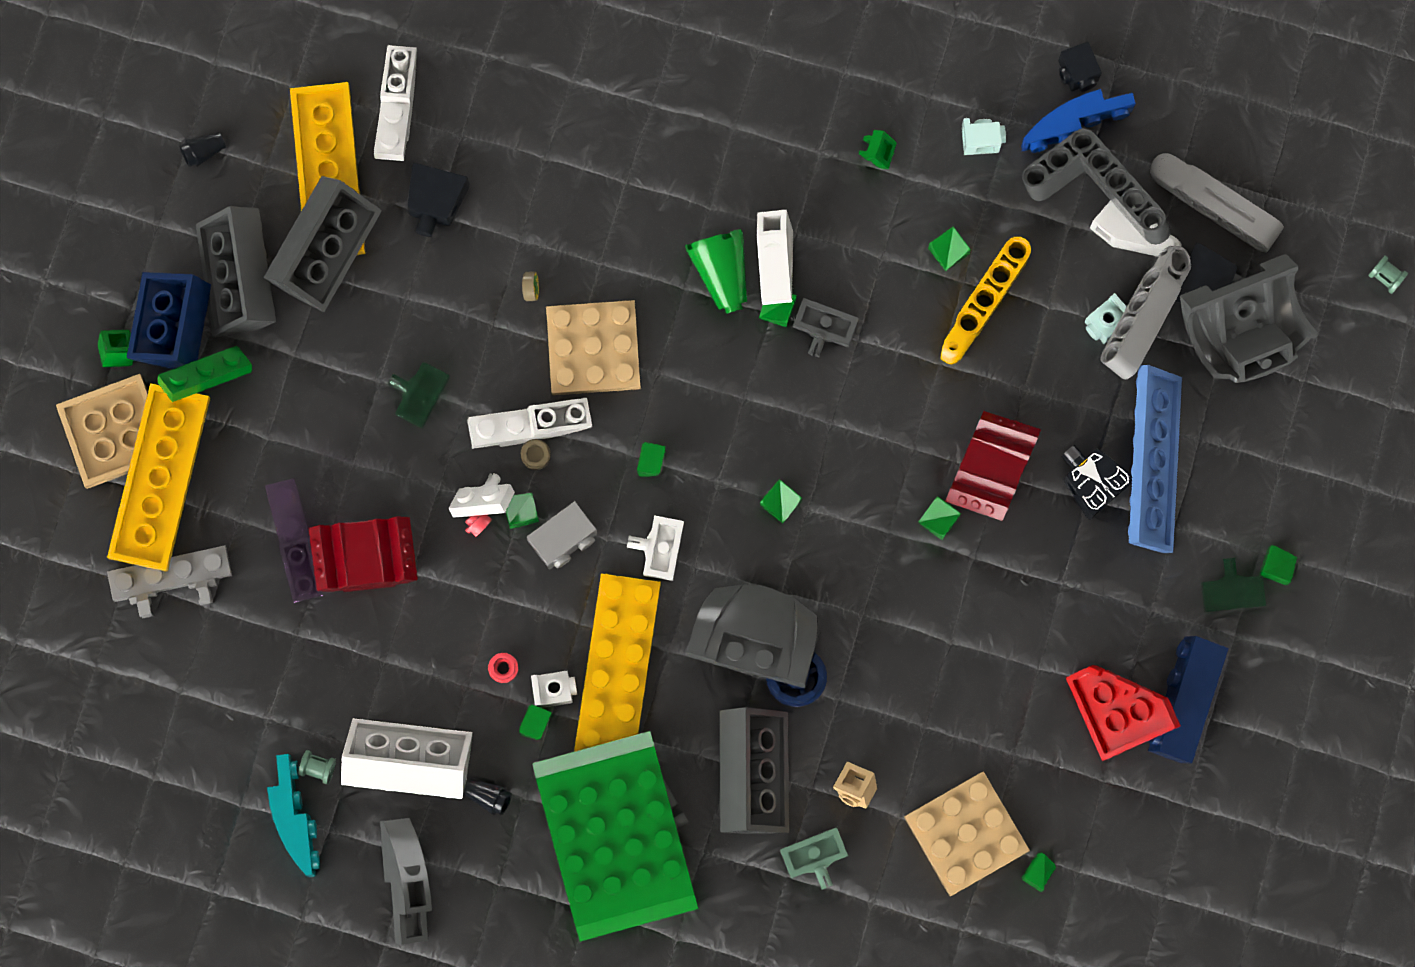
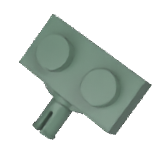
[780,827,848,890]

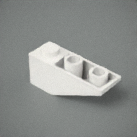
[1090,200,1182,257]
[757,209,793,305]

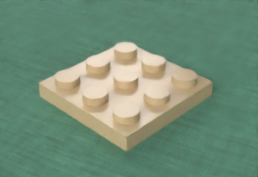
[546,300,641,395]
[56,374,148,489]
[904,771,1030,897]

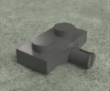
[793,298,859,357]

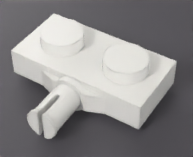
[448,473,515,517]
[627,516,684,581]

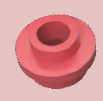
[465,514,492,537]
[488,653,518,683]

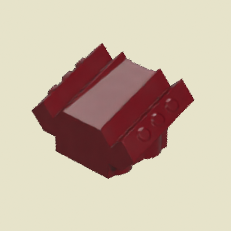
[945,411,1041,521]
[308,516,418,592]

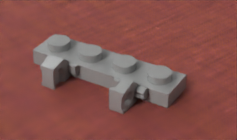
[107,545,232,619]

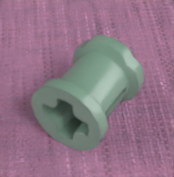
[1368,255,1409,294]
[298,750,336,785]

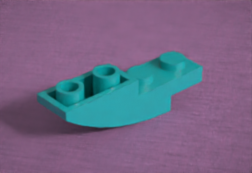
[267,754,320,877]

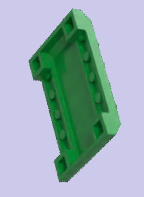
[532,731,698,941]

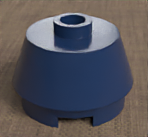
[766,652,827,707]

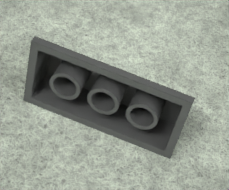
[264,176,382,312]
[196,206,276,337]
[720,707,789,834]

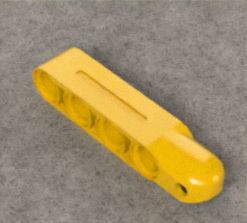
[940,237,1031,364]

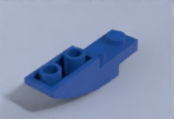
[1021,89,1136,153]

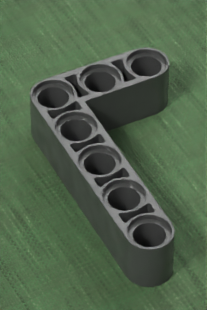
[1022,129,1170,245]

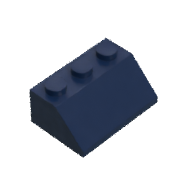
[127,272,211,369]

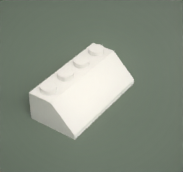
[341,718,473,799]

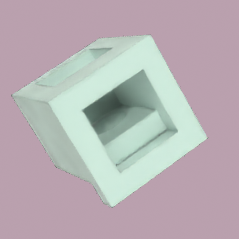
[962,118,1006,155]
[1085,293,1127,344]

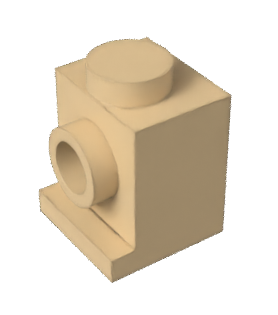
[833,762,877,809]

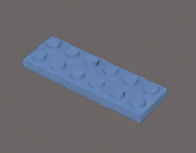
[1128,365,1182,553]

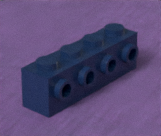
[1148,636,1229,764]

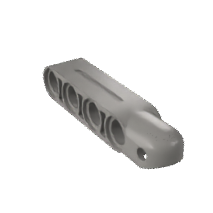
[1150,153,1284,253]
[1100,246,1191,379]

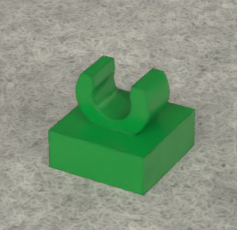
[859,130,897,169]

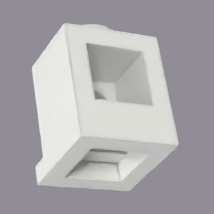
[531,671,577,708]

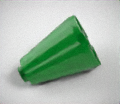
[685,229,747,314]

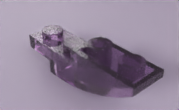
[265,478,323,603]

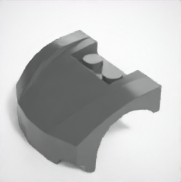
[1180,254,1318,383]
[686,584,821,688]

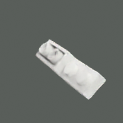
[374,45,417,161]
[467,398,592,449]

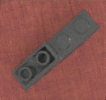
[380,818,432,945]

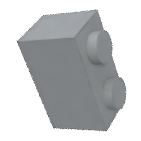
[527,501,597,570]

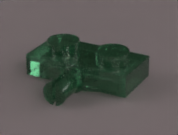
[388,362,450,429]
[1201,558,1266,612]

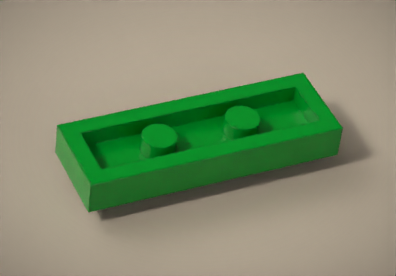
[158,346,252,402]

